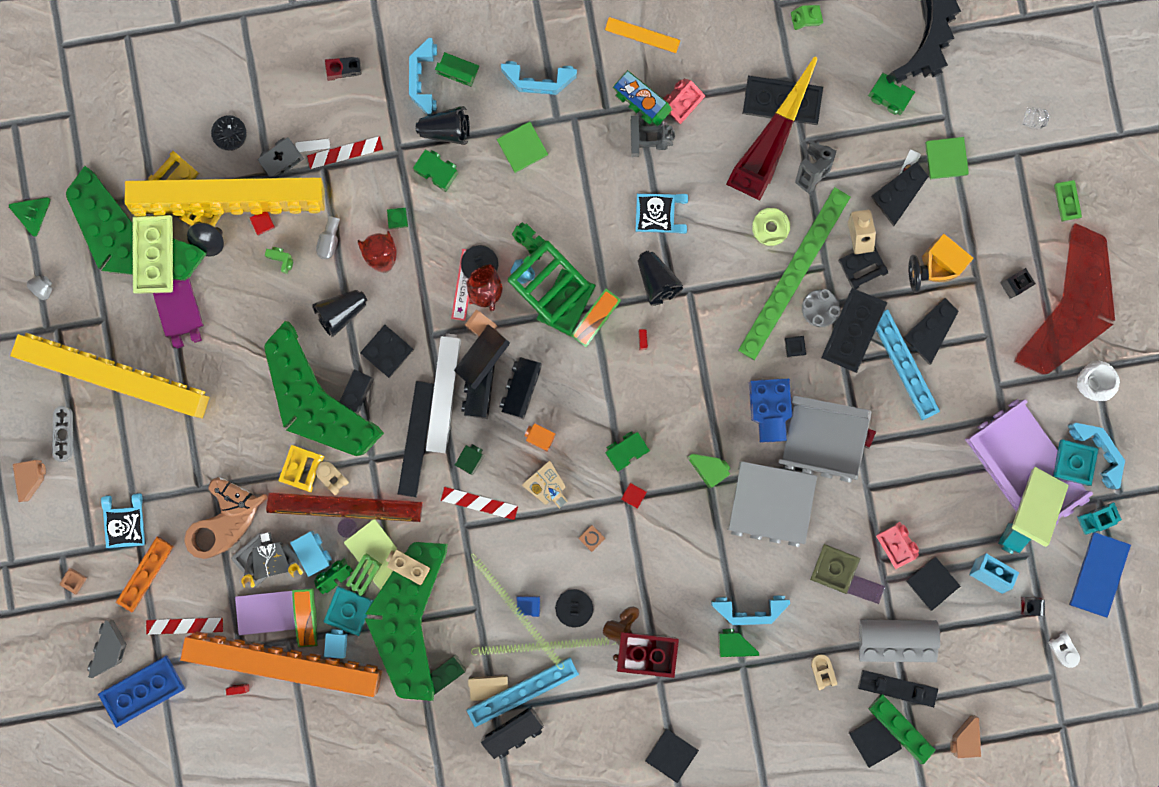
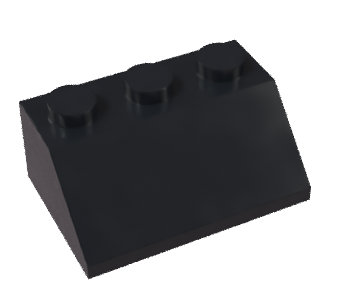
[499,357,542,420]
[461,364,495,419]
[481,706,544,759]

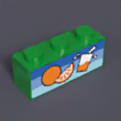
[612,70,673,127]

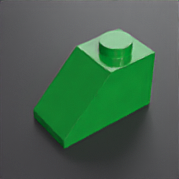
[718,628,759,657]

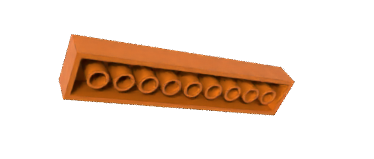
[180,632,382,697]

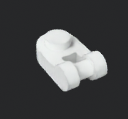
[1048,631,1080,668]

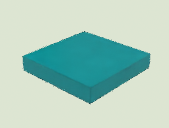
[1053,439,1099,486]
[323,586,374,636]

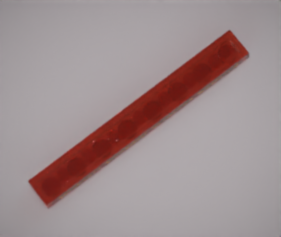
[266,493,423,522]

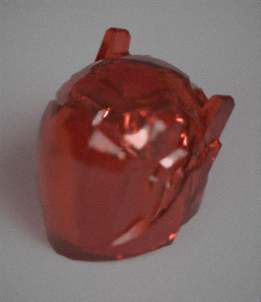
[357,231,397,273]
[466,264,503,311]

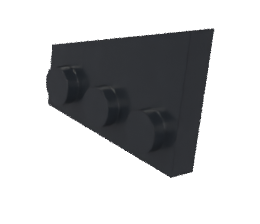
[871,162,929,226]
[903,298,959,365]

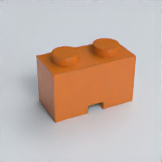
[524,423,556,452]

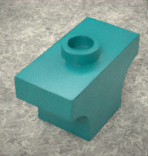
[1077,502,1122,535]

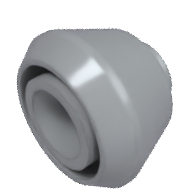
[27,276,53,300]

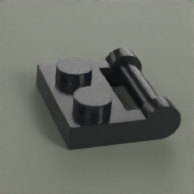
[838,246,888,289]

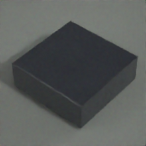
[784,336,806,358]

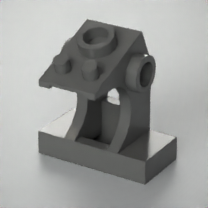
[630,116,675,157]
[795,141,837,194]

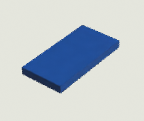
[1069,532,1131,618]
[98,656,185,728]

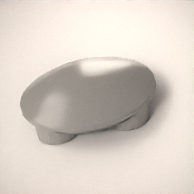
[802,289,840,327]

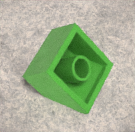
[687,454,731,488]

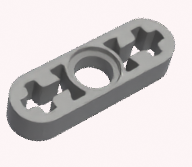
[52,406,73,462]

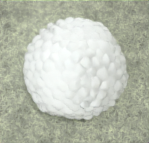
[1077,360,1120,401]

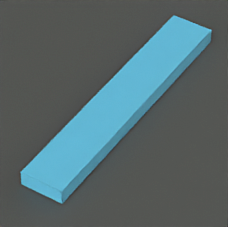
[876,310,940,420]
[466,657,579,727]

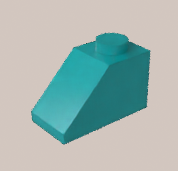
[998,523,1031,554]

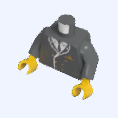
[241,532,303,588]

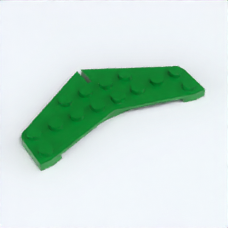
[66,166,206,281]
[264,321,384,456]
[365,542,448,701]

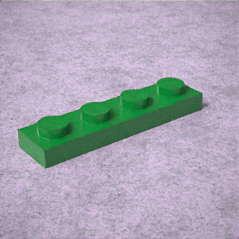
[868,694,936,764]

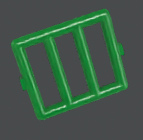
[508,241,590,324]

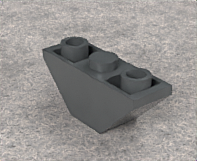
[88,619,127,678]

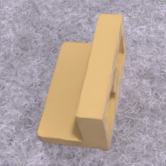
[468,675,509,701]

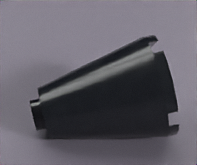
[416,106,470,145]
[637,251,683,306]
[312,290,368,337]

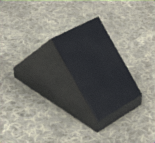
[1000,268,1036,299]

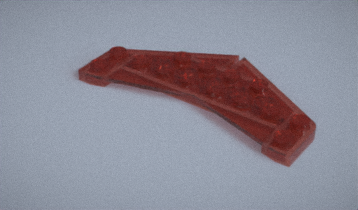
[1014,223,1115,375]

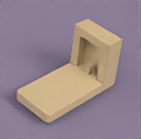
[386,549,430,585]

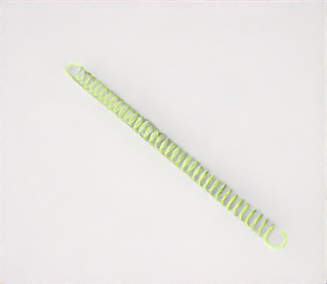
[471,554,564,669]
[471,637,616,655]

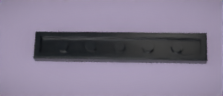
[397,381,435,498]

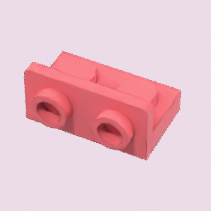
[663,79,705,124]
[876,522,919,569]

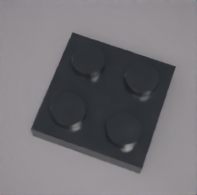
[360,324,414,378]

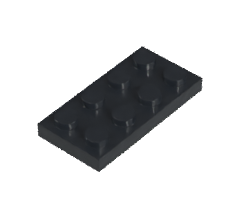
[742,75,823,125]
[821,288,888,373]

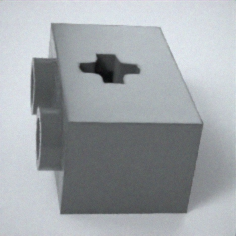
[257,137,304,178]

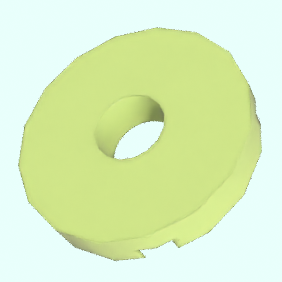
[752,208,790,246]

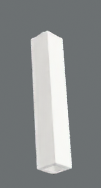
[426,334,461,454]

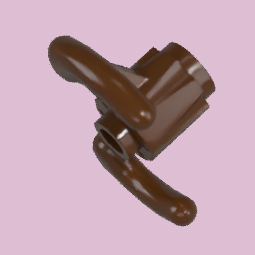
[603,606,639,662]

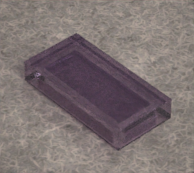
[848,575,885,604]

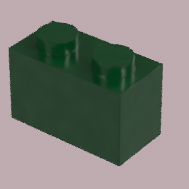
[454,444,485,475]
[430,654,466,695]

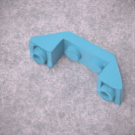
[409,38,437,116]
[501,61,577,95]
[1068,423,1125,489]
[711,595,790,625]

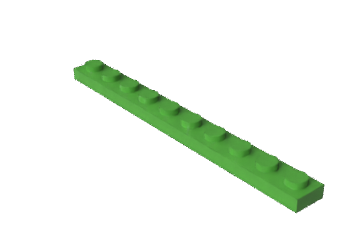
[738,187,851,360]

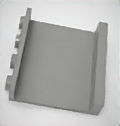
[779,395,872,483]
[727,462,817,547]

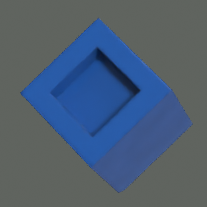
[516,596,540,617]

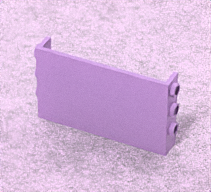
[965,399,1093,524]

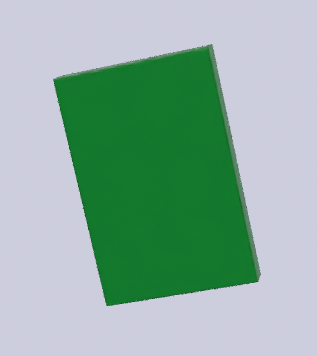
[536,269,596,337]

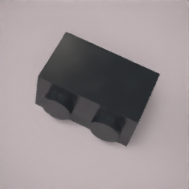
[340,369,374,413]

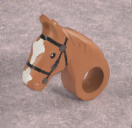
[184,477,268,559]

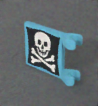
[635,194,688,234]
[101,493,145,548]

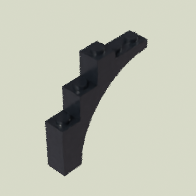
[886,0,961,84]

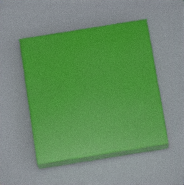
[497,122,548,173]
[925,137,969,180]

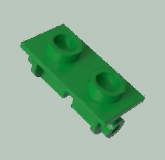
[512,222,547,260]
[314,558,354,594]

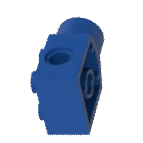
[749,379,792,443]

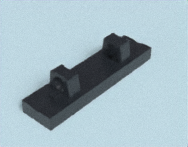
[858,670,938,708]

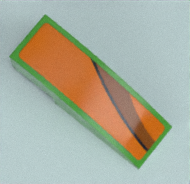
[571,289,621,347]
[292,588,318,647]

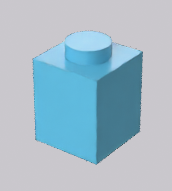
[324,629,348,658]

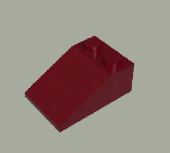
[616,632,679,678]

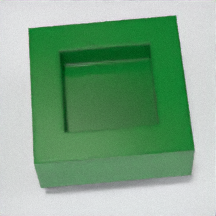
[387,207,408,229]

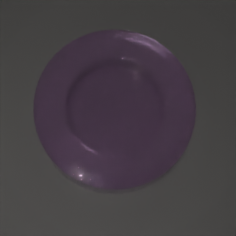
[337,518,357,538]

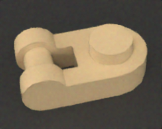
[316,462,349,496]
[811,654,837,691]

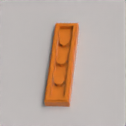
[115,536,174,612]

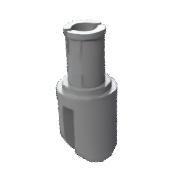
[316,216,340,259]

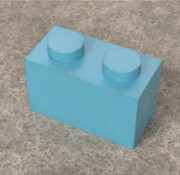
[290,531,332,577]
[969,553,1019,594]

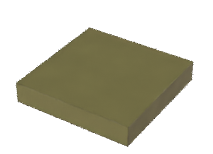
[810,544,861,594]

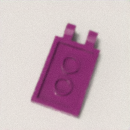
[153,278,204,349]

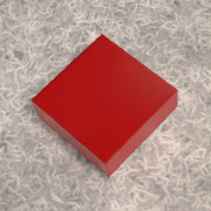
[249,212,275,236]
[638,329,648,350]
[621,483,647,509]
[226,684,249,696]

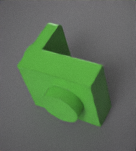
[791,5,823,30]
[265,247,293,274]

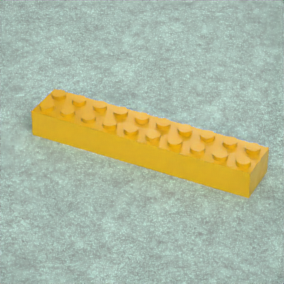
[125,178,325,217]
[10,332,210,419]

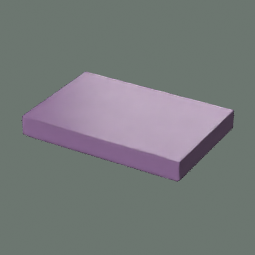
[235,590,295,635]

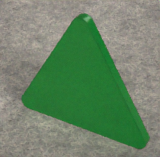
[9,197,51,237]

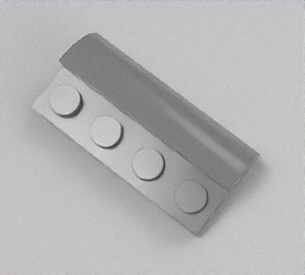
[859,620,940,662]

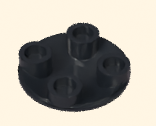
[187,221,224,257]

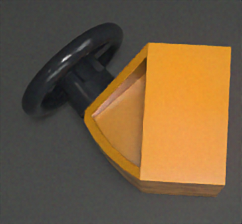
[908,234,974,293]

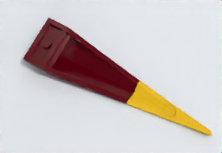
[726,56,817,201]

